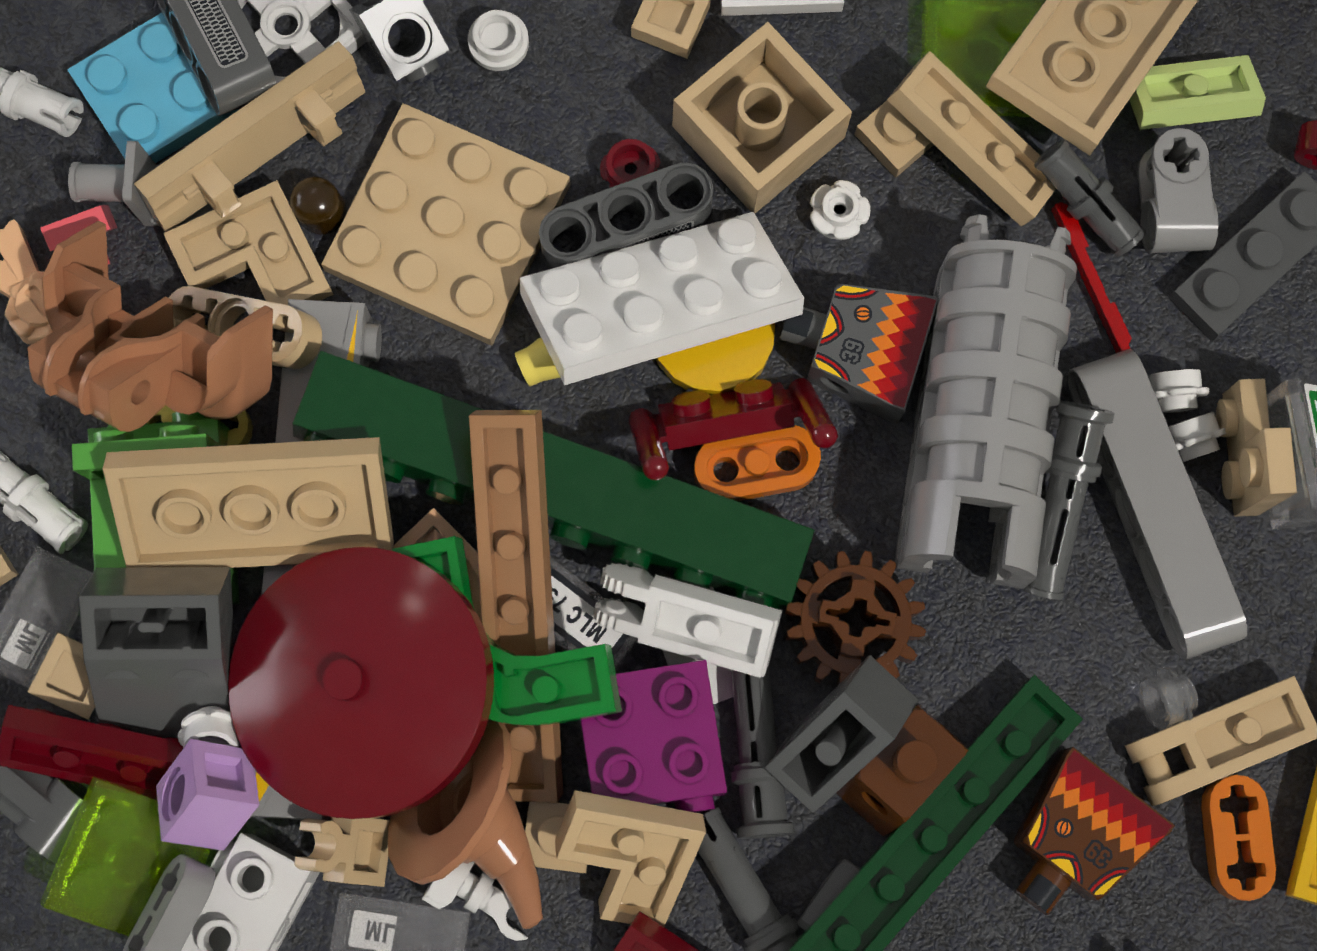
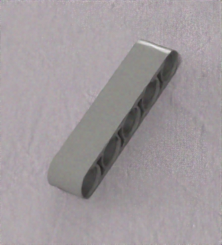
[1068,349,1247,660]

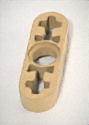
[169,286,322,369]

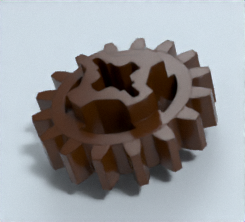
[784,551,926,686]

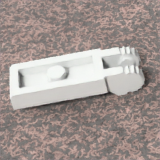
[593,563,782,678]

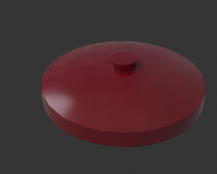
[228,547,494,819]

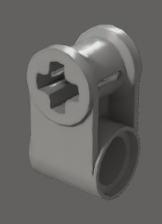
[1137,128,1219,254]

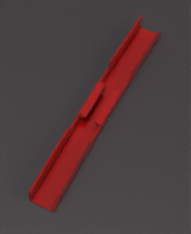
[1051,202,1131,353]

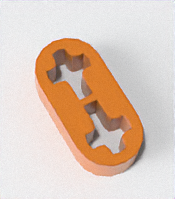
[1201,775,1276,901]

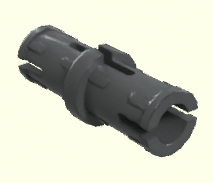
[1034,139,1146,257]

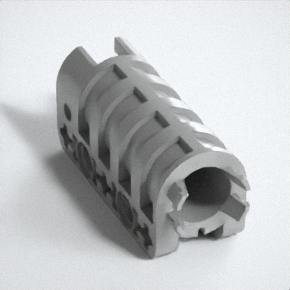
[895,214,1077,589]

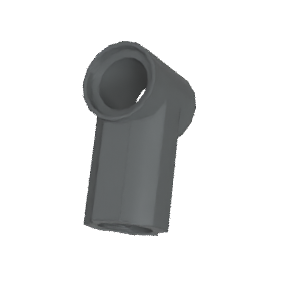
[0,766,104,864]

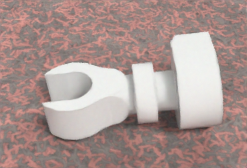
[422,862,528,941]

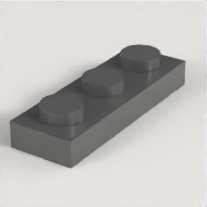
[1168,171,1317,341]

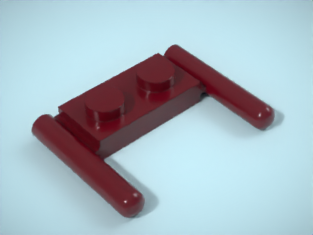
[629,378,838,480]

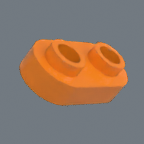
[694,425,821,501]

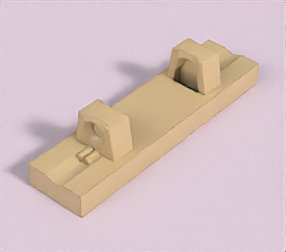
[134,41,366,232]

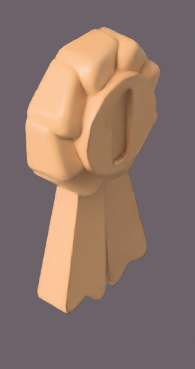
[0,219,53,345]

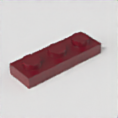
[0,705,183,799]

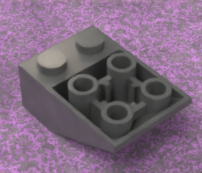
[79,567,240,748]

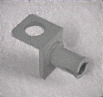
[68,141,214,227]

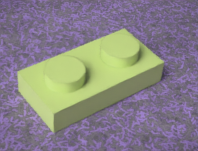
[1129,55,1266,130]

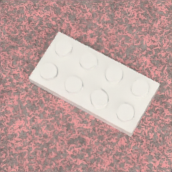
[520,212,804,385]

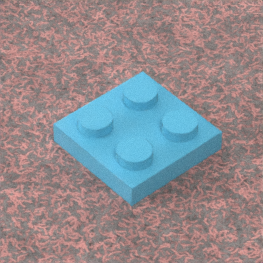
[67,13,239,163]

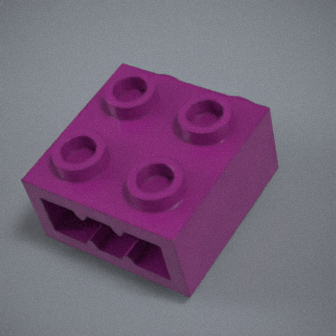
[581,660,727,813]

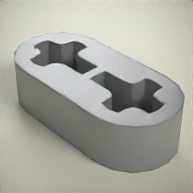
[123,854,215,951]

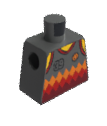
[780,284,939,424]

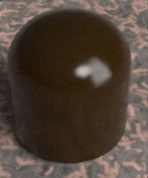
[290,176,347,235]

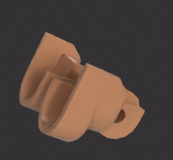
[28,221,273,432]

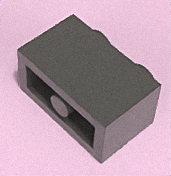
[765,655,919,813]

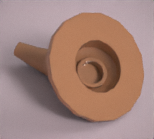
[388,719,543,929]

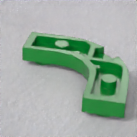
[392,536,622,726]

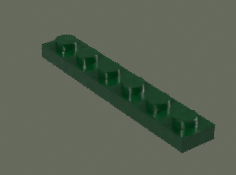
[788,675,1083,951]

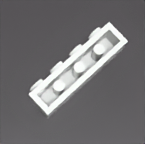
[181,833,320,951]

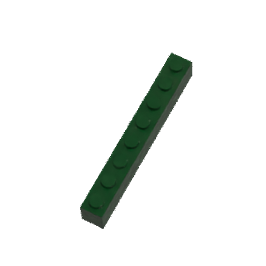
[292,350,815,610]

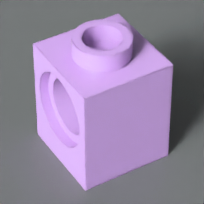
[156,739,260,851]

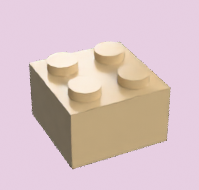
[672,22,852,214]

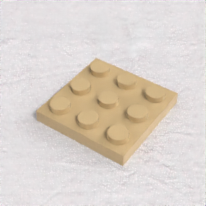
[321,103,571,346]

